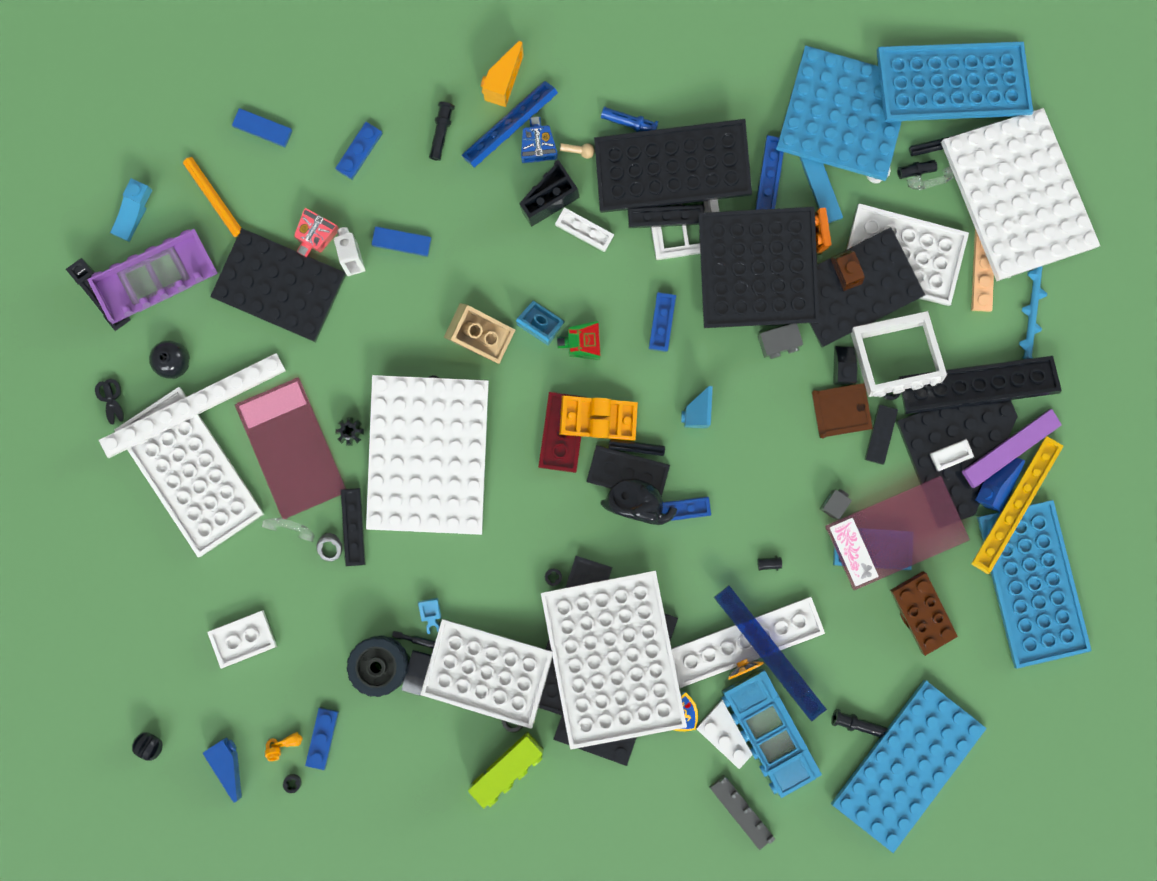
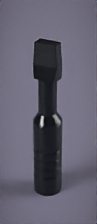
[392,631,436,649]

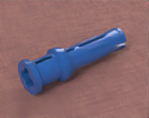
[601,106,659,132]

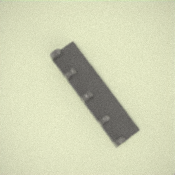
[709,775,775,850]

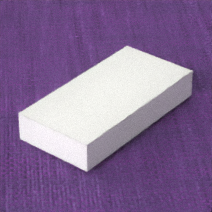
[930,439,974,471]

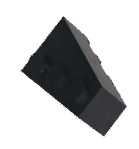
[519,160,580,227]

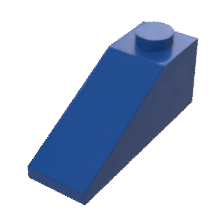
[976,458,1025,513]
[203,737,242,803]

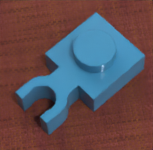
[418,598,441,634]

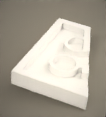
[696,700,752,769]

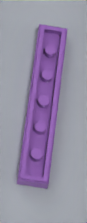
[962,409,1062,488]

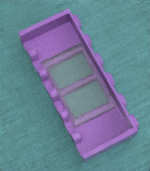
[87,229,218,324]

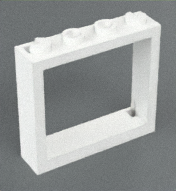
[851,311,947,398]

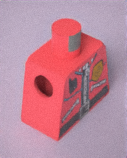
[294,208,339,257]

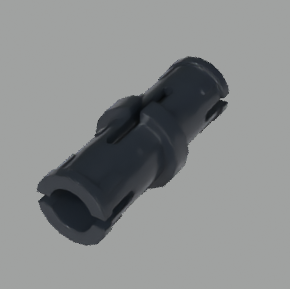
[897,160,938,179]

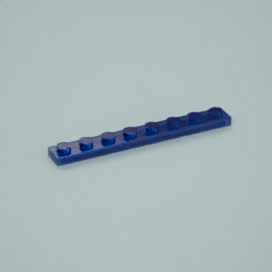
[713,585,827,722]

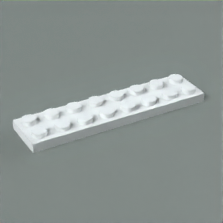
[672,597,825,688]

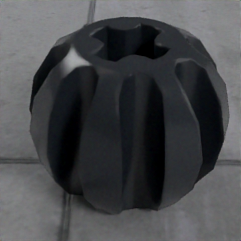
[335,417,364,446]
[132,732,163,761]

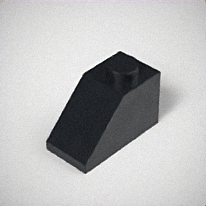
[833,346,857,385]

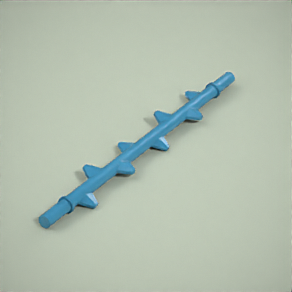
[1019,266,1047,359]

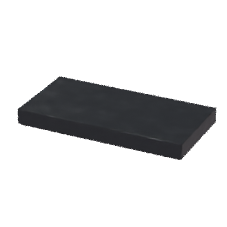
[586,445,670,497]

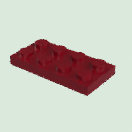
[538,392,587,473]

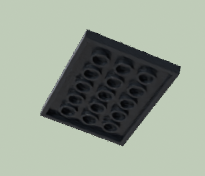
[809,227,925,348]
[210,228,346,343]

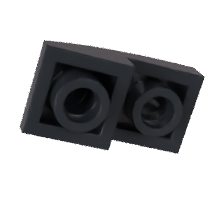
[402,650,432,696]

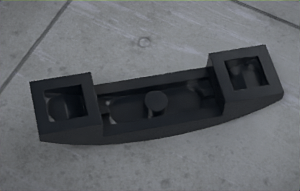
[66,258,131,331]

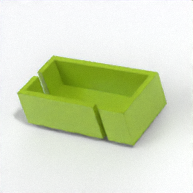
[468,731,543,809]

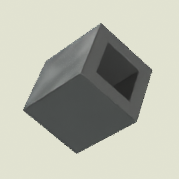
[820,489,852,520]

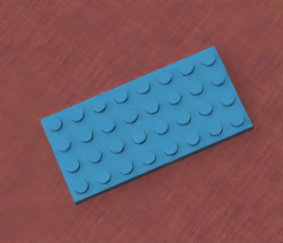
[876,42,1033,122]
[977,500,1092,668]
[831,680,987,853]

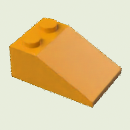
[481,41,524,107]

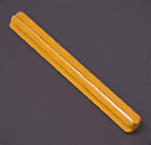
[183,157,241,237]

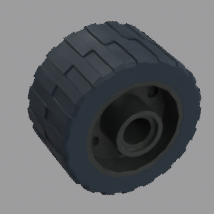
[346,635,409,697]

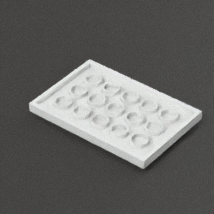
[846,204,969,306]
[420,619,553,729]

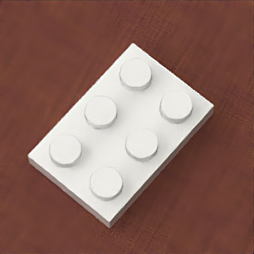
[207,610,277,669]

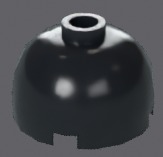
[149,341,190,379]

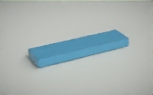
[799,157,843,224]

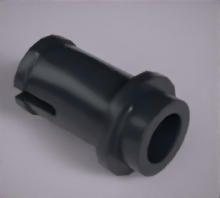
[757,555,782,571]

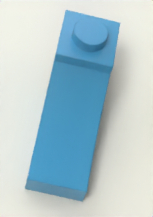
[110,178,153,242]

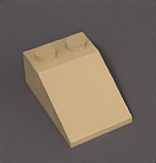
[444,303,515,364]

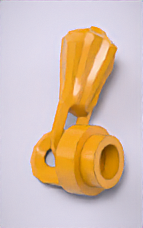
[265,732,303,761]

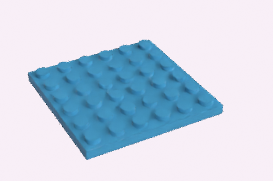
[776,45,902,181]

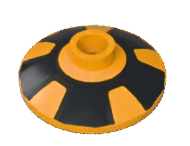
[728,659,764,680]

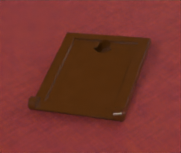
[812,383,873,439]

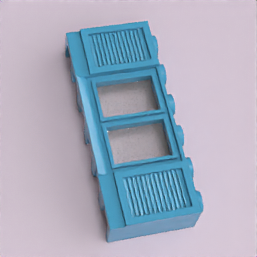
[721,669,822,798]

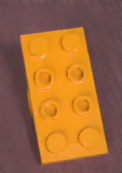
[559,396,638,441]

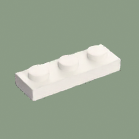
[555,207,614,252]

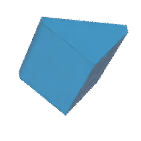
[516,301,565,346]

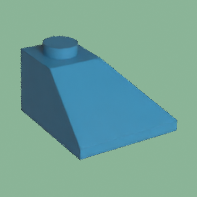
[681,386,713,429]

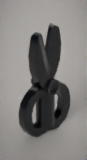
[95,379,124,425]

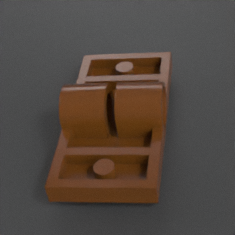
[890,571,958,656]

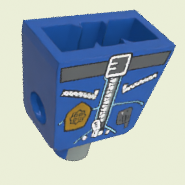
[521,117,557,163]

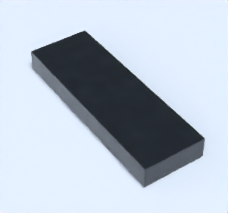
[865,405,898,465]

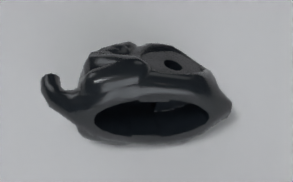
[600,479,677,525]

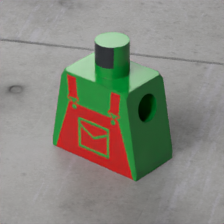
[557,321,600,360]

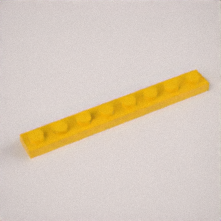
[971,436,1064,574]

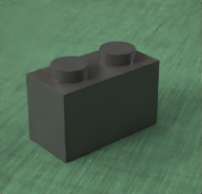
[758,324,803,359]

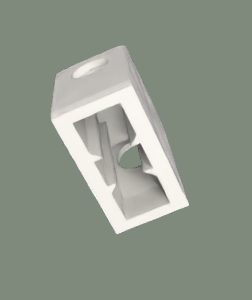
[334,227,366,276]

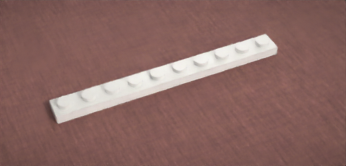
[99,353,285,458]

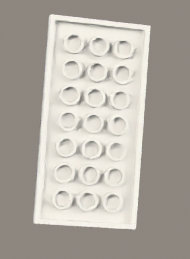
[114,387,264,557]

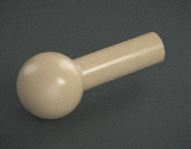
[559,143,595,159]

